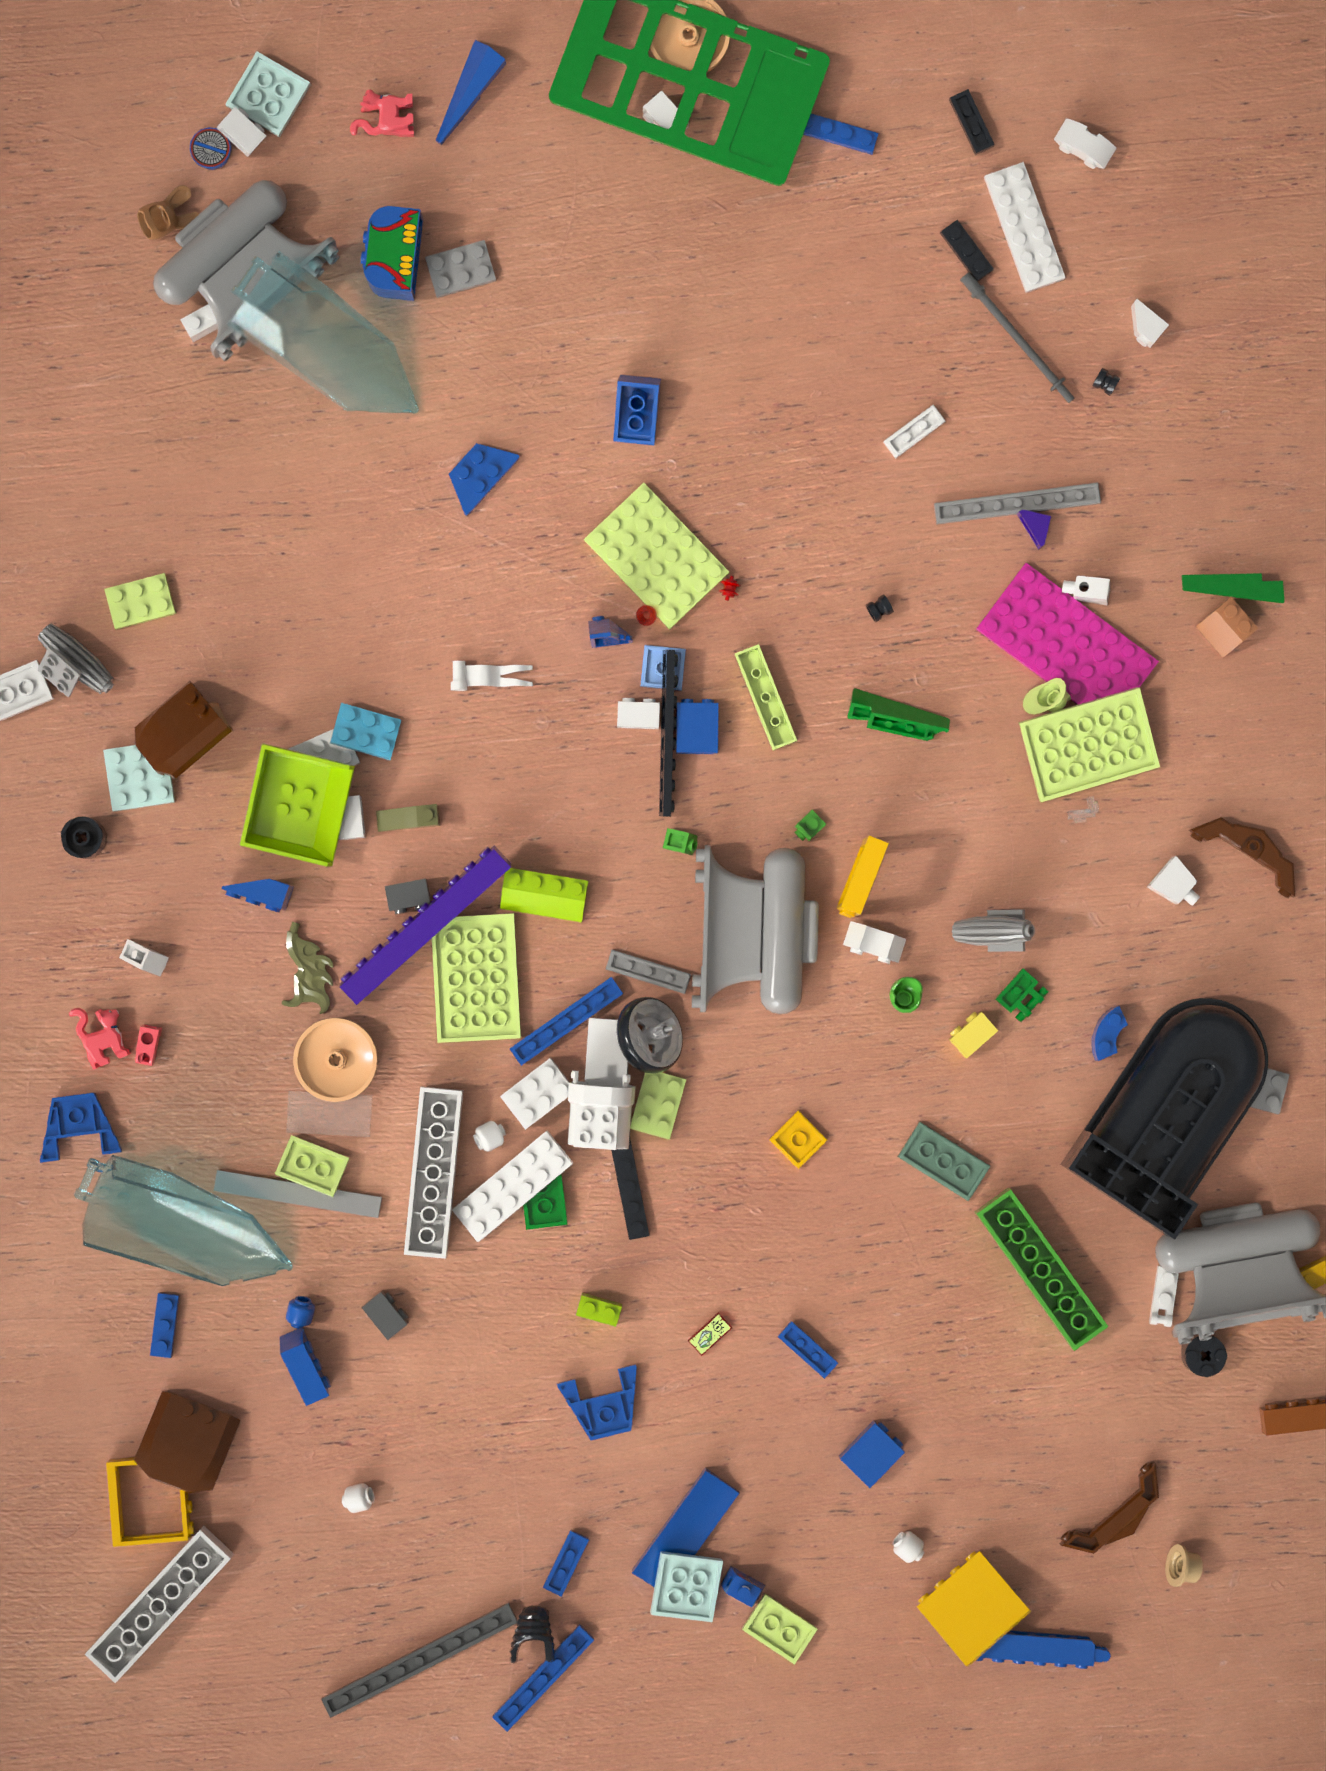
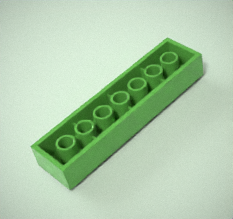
[974,1188,1108,1351]

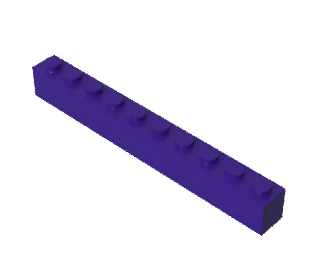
[340,845,511,1005]

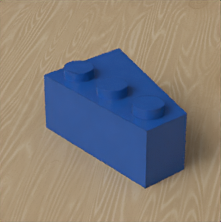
[280,1328,331,1406]

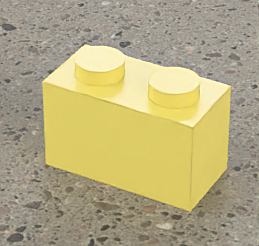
[949,1012,998,1058]

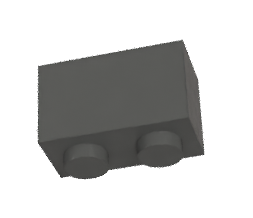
[385,878,431,915]
[362,1290,409,1340]

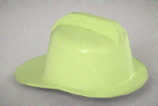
[1023,678,1071,715]

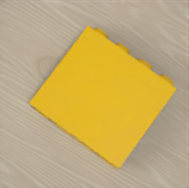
[917,1551,1031,1667]

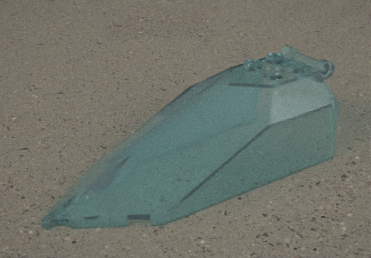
[227,251,419,414]
[74,1155,293,1286]

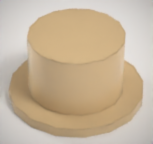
[1165,1544,1203,1587]

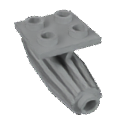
[38,623,114,697]
[952,910,1035,952]

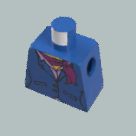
[721,1566,765,1607]

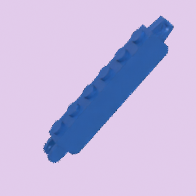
[976,1630,1111,1669]

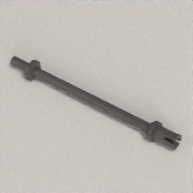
[960,272,1075,403]

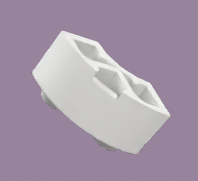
[1054,118,1116,169]
[843,921,906,964]

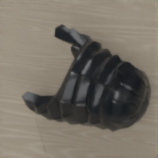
[509,1605,555,1664]

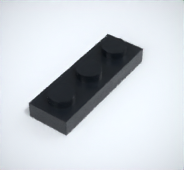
[949,89,995,155]
[940,220,994,281]

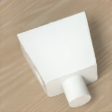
[1062,576,1111,605]
[1147,856,1200,906]

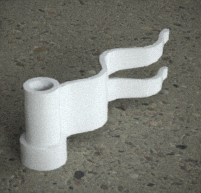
[451,661,533,691]

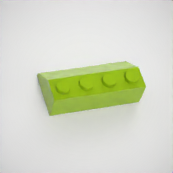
[500,868,589,922]

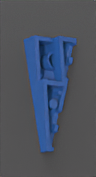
[436,40,506,145]

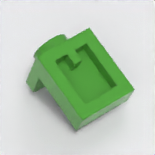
[794,810,826,842]
[663,828,698,856]

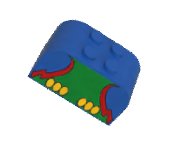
[361,206,423,301]

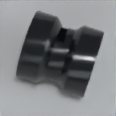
[1092,368,1120,396]
[866,594,894,622]

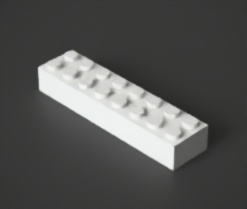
[404,1086,464,1259]
[85,1526,234,1683]

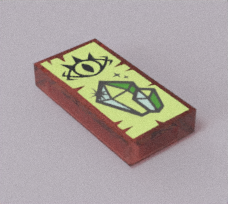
[688,1312,732,1356]

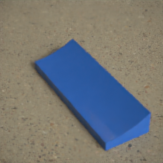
[632,1467,739,1587]

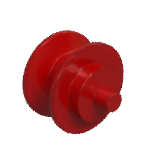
[719,576,741,601]

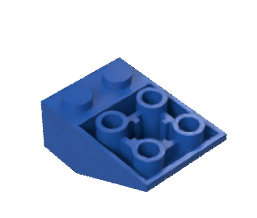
[222,879,294,913]

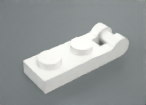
[1149,1266,1179,1327]

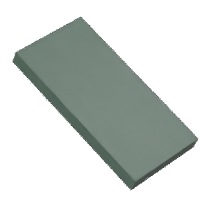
[897,1122,990,1201]

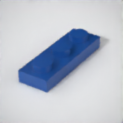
[150,1292,180,1358]
[778,1321,838,1379]
[543,1529,589,1597]

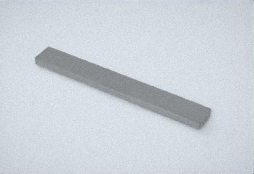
[934,483,1101,525]
[214,1170,382,1218]

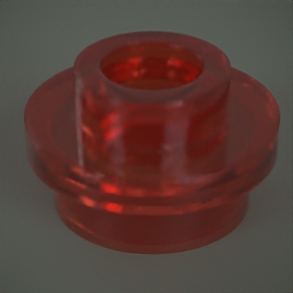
[636,605,657,626]

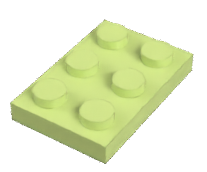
[104,573,176,630]
[630,1072,686,1140]
[275,1135,349,1198]
[742,1593,818,1665]

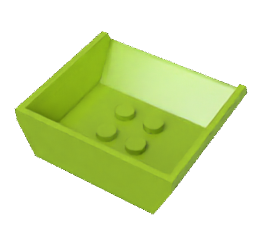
[240,743,355,867]

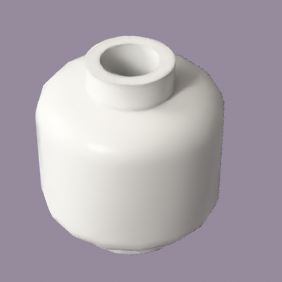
[473,1121,506,1152]
[342,1483,375,1513]
[892,1531,924,1563]

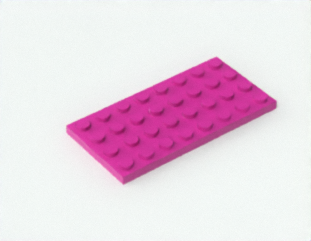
[976,563,1159,705]

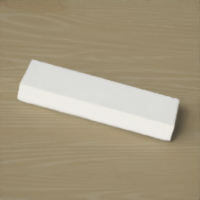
[883,405,945,459]

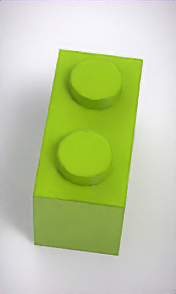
[576,1293,622,1327]

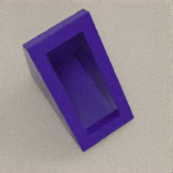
[1017,509,1051,550]

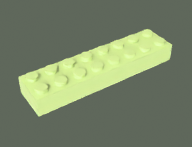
[734,644,797,751]

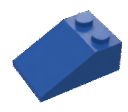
[613,375,661,445]

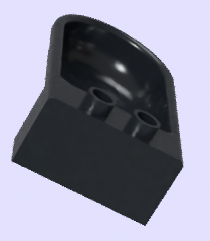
[1060,998,1268,1240]

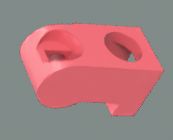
[135,1024,162,1066]

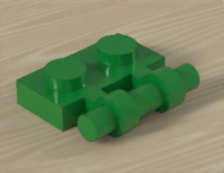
[995,968,1049,1022]

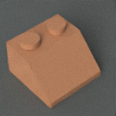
[1196,597,1258,658]

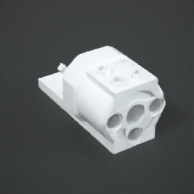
[568,1018,635,1150]

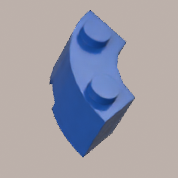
[1091,1006,1128,1061]

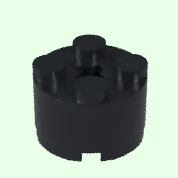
[61,817,107,859]
[1181,1334,1228,1377]

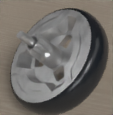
[616,997,683,1074]

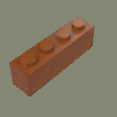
[1259,1398,1326,1436]

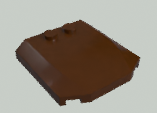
[135,681,232,779]
[134,1391,241,1493]

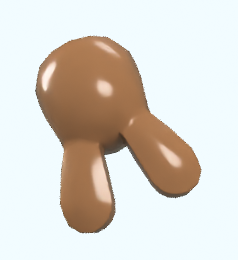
[137,185,199,240]

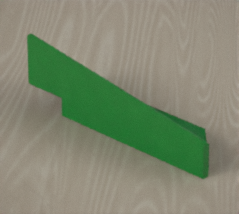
[1181,573,1285,603]
[847,688,950,741]

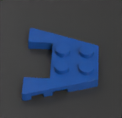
[40,1092,122,1163]
[557,1364,637,1441]

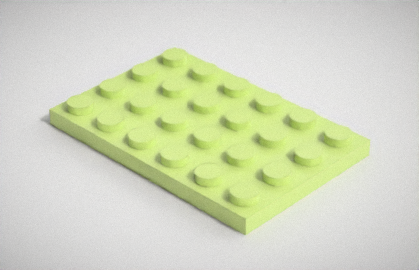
[584,483,729,630]
[1019,687,1160,802]
[432,913,521,1043]

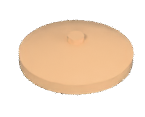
[650,0,730,72]
[293,1018,378,1102]

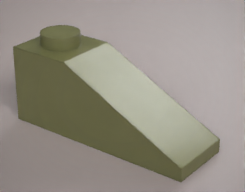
[376,804,440,832]

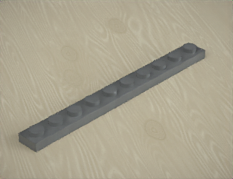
[321,1602,518,1718]

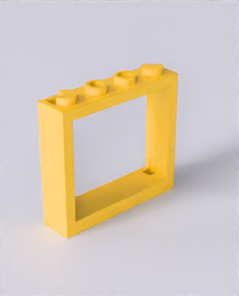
[836,836,889,918]
[106,1457,194,1547]

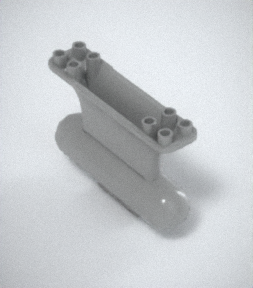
[153,180,339,361]
[692,845,819,1014]
[1155,1202,1326,1345]

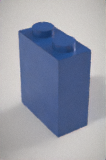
[676,699,719,754]
[839,1420,905,1488]

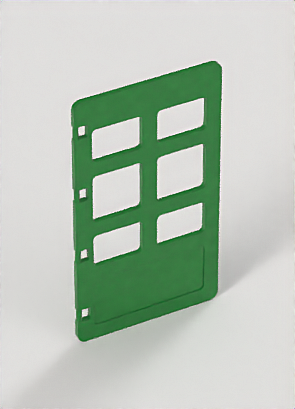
[549,0,830,186]

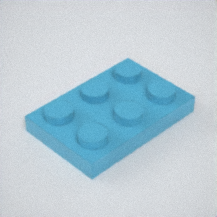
[330,703,401,760]

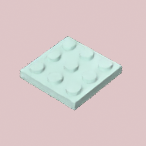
[226,52,311,137]
[103,745,175,812]
[650,1551,723,1622]

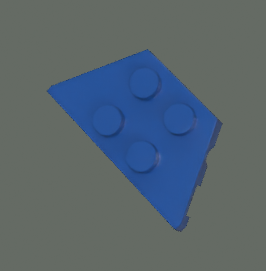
[449,443,520,516]

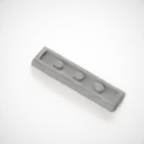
[606,950,691,994]

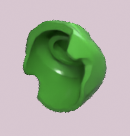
[889,977,923,1013]

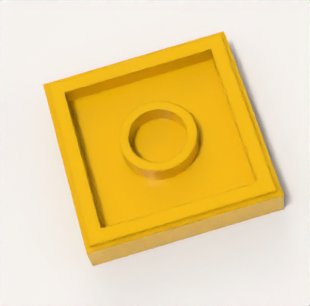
[769,1110,827,1169]

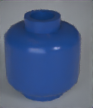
[286,1296,315,1329]

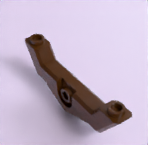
[1189,817,1295,899]
[1059,1462,1159,1554]

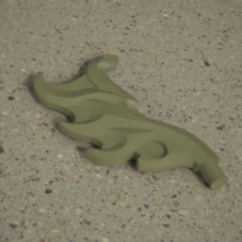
[282,922,334,1014]

